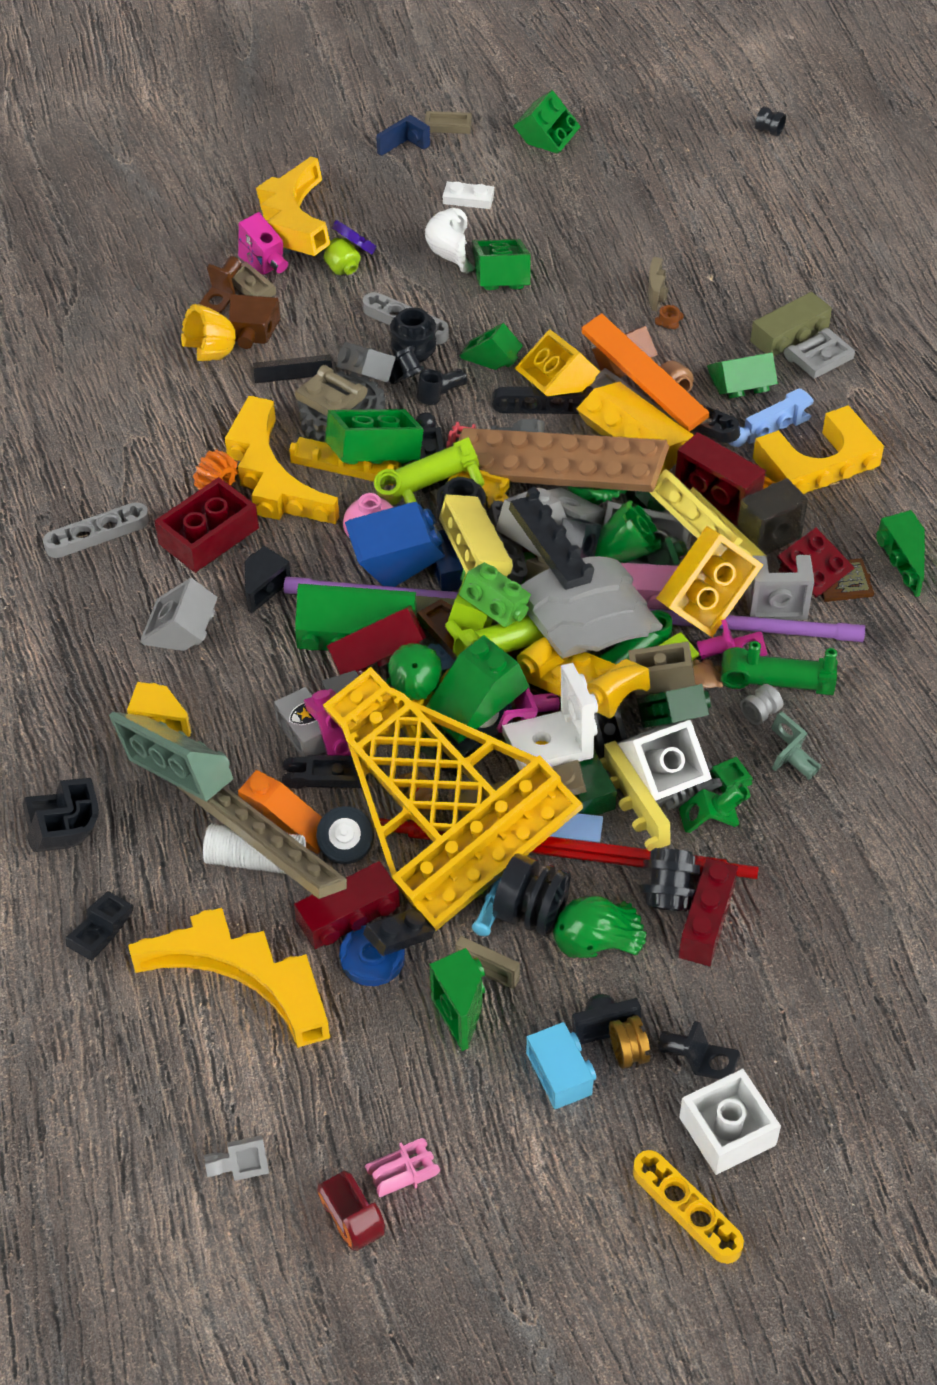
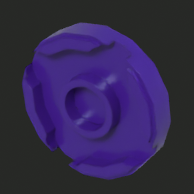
[331,220,377,255]

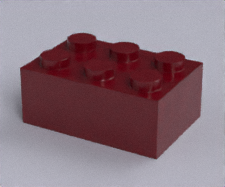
[675,432,766,528]
[154,477,259,573]

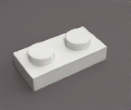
[443,181,494,209]

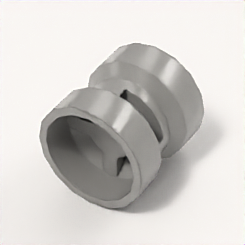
[740,684,783,725]

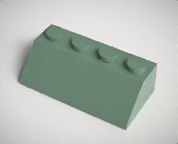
[109,712,234,802]

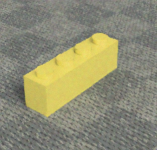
[439,495,513,577]

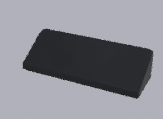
[253,354,333,383]

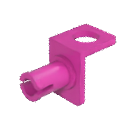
[697,619,767,660]
[497,688,560,733]

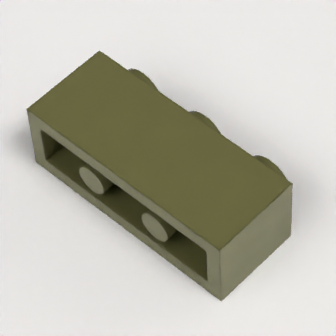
[750,291,832,357]

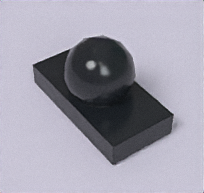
[572,993,641,1045]

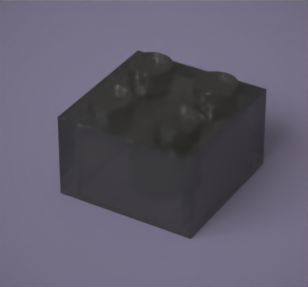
[737,478,808,555]

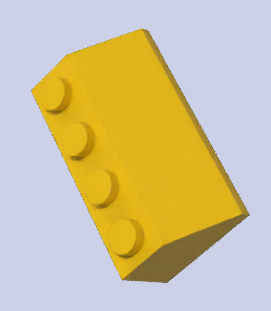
[576,381,694,476]

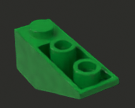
[876,510,925,597]

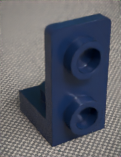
[376,115,430,156]

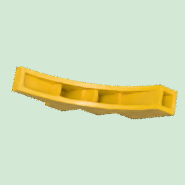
[256,157,330,256]
[225,396,340,524]
[128,908,330,1048]

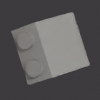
[496,488,567,557]
[140,577,218,651]

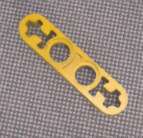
[633,1150,744,1264]

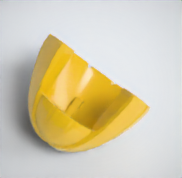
[181,304,236,361]

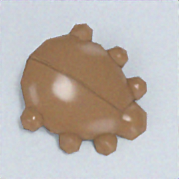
[693,659,723,688]

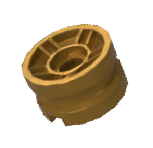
[609,1015,651,1069]

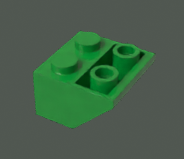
[513,90,581,154]

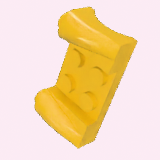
[517,637,651,718]

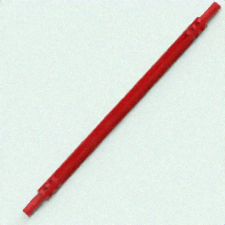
[379,818,759,879]

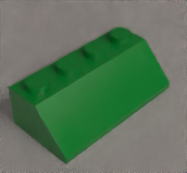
[295,583,417,651]

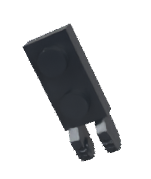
[281,755,369,789]

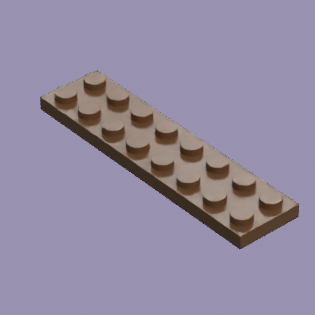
[449,428,669,492]

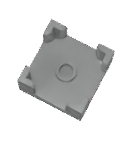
[746,555,814,620]

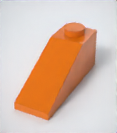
[238,769,322,854]

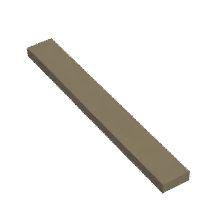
[178,786,347,899]

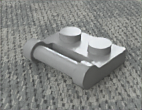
[784,328,855,379]

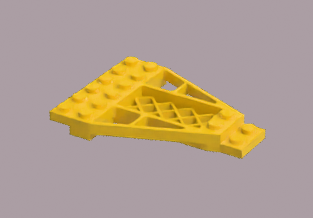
[323,667,583,931]

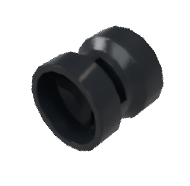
[755,106,786,136]

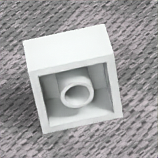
[679,1069,781,1175]

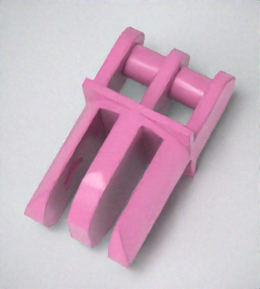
[365,1138,440,1198]

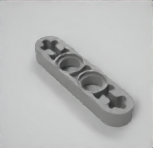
[363,292,449,345]
[43,502,149,558]

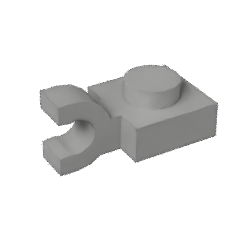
[204,1135,269,1181]

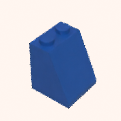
[345,501,445,587]

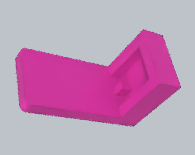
[304,689,352,756]

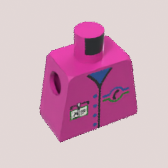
[238,212,288,275]

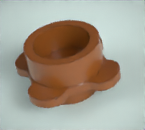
[655,305,684,329]

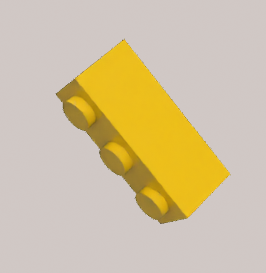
[515,329,600,396]
[656,526,763,637]

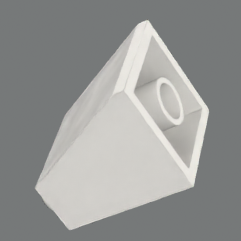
[617,719,712,801]

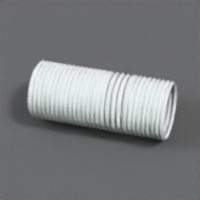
[203,823,306,874]

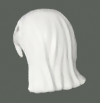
[425,208,475,274]

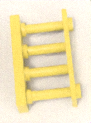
[649,469,767,556]

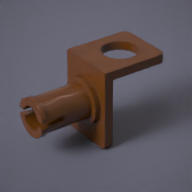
[199,256,242,314]

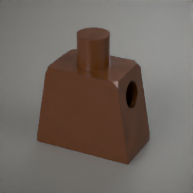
[229,294,281,349]

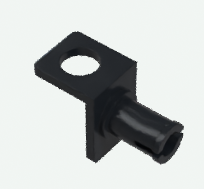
[658,1021,741,1080]

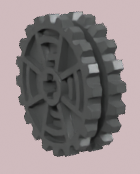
[298,371,385,443]

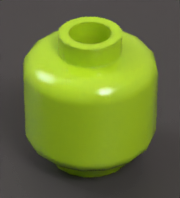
[323,238,361,275]

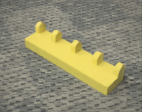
[600,741,670,851]

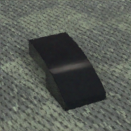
[66,891,134,961]

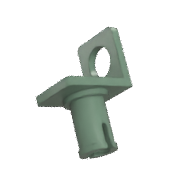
[771,711,822,780]

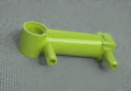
[374,437,485,505]
[445,614,544,657]

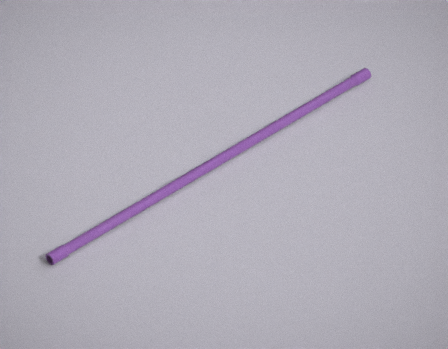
[284,576,865,642]

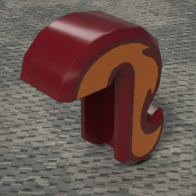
[317,1170,385,1252]

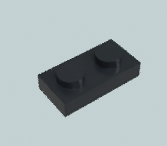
[363,908,435,956]

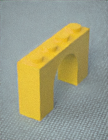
[753,405,884,500]

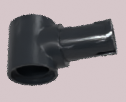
[417,369,467,405]

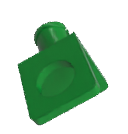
[679,781,751,833]

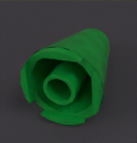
[595,500,662,563]

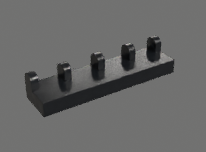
[509,487,595,590]

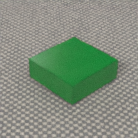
[709,756,753,793]

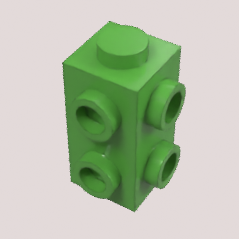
[459,562,531,627]

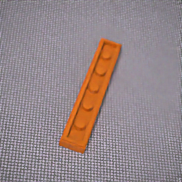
[582,313,709,432]

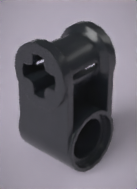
[389,345,425,384]

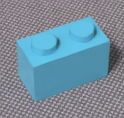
[526,1022,596,1110]

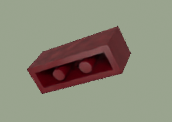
[327,606,426,676]
[678,858,738,967]
[294,861,400,950]

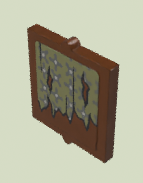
[822,558,874,602]

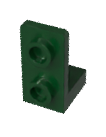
[646,536,688,566]

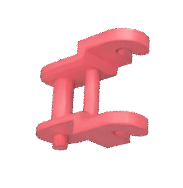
[446,422,476,448]

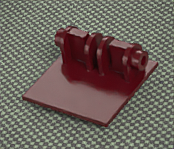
[777,527,855,598]

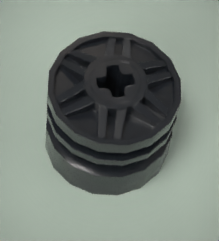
[492,853,571,937]

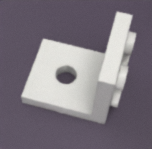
[502,663,598,771]

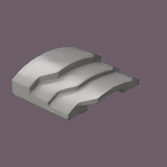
[521,556,663,659]

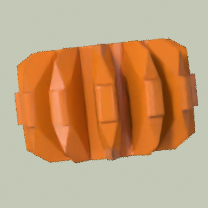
[193,449,239,490]

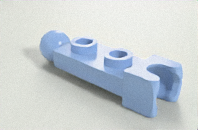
[728,388,814,447]

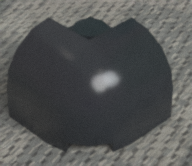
[22,778,99,852]

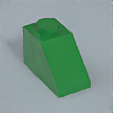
[459,323,523,370]

